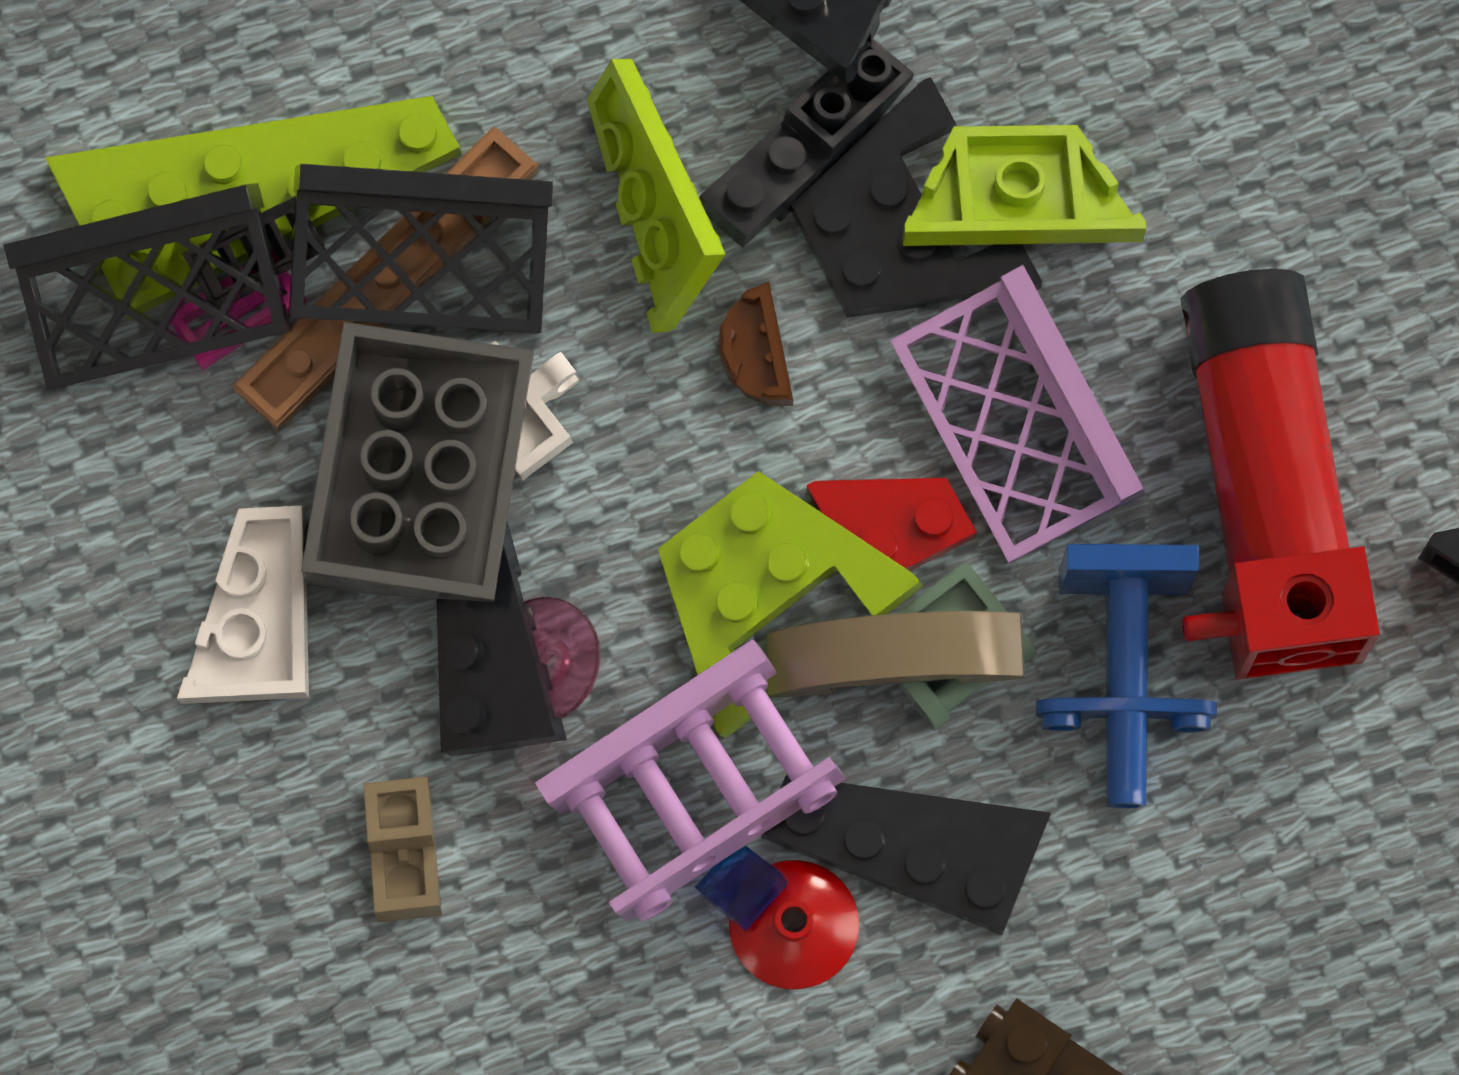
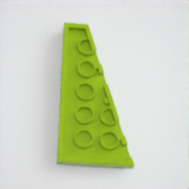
[45,96,461,320]

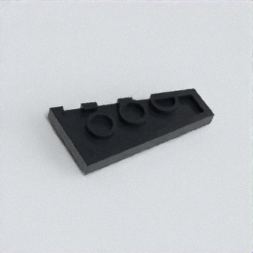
[436,521,567,756]
[761,775,1051,935]

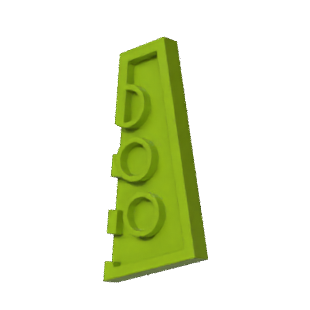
[586,59,726,333]

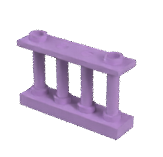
[535,639,846,922]

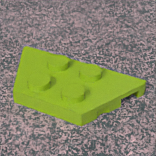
[902,125,1147,246]

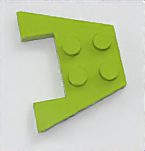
[658,471,923,738]

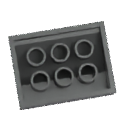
[301,322,534,602]

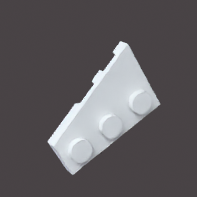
[177,505,309,704]

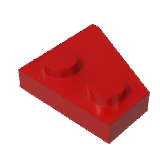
[806,478,977,571]

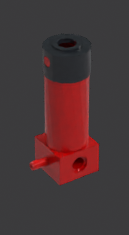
[1180,268,1380,680]

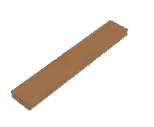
[232,126,540,432]

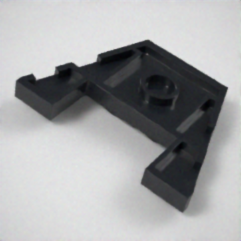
[791,77,1042,318]

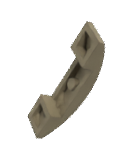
[766,611,1025,698]

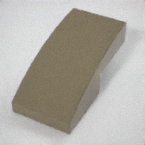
[363,776,442,923]

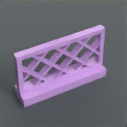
[890,265,1145,564]

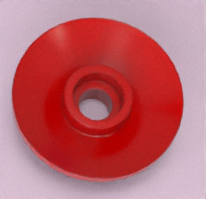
[729,860,859,990]

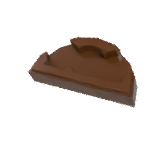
[719,282,793,406]

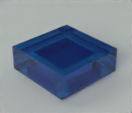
[695,845,789,931]

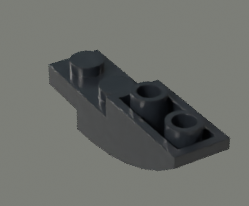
[699,39,914,248]

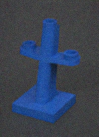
[1036,544,1217,808]

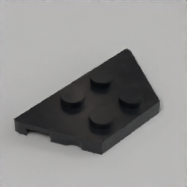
[739,0,891,84]

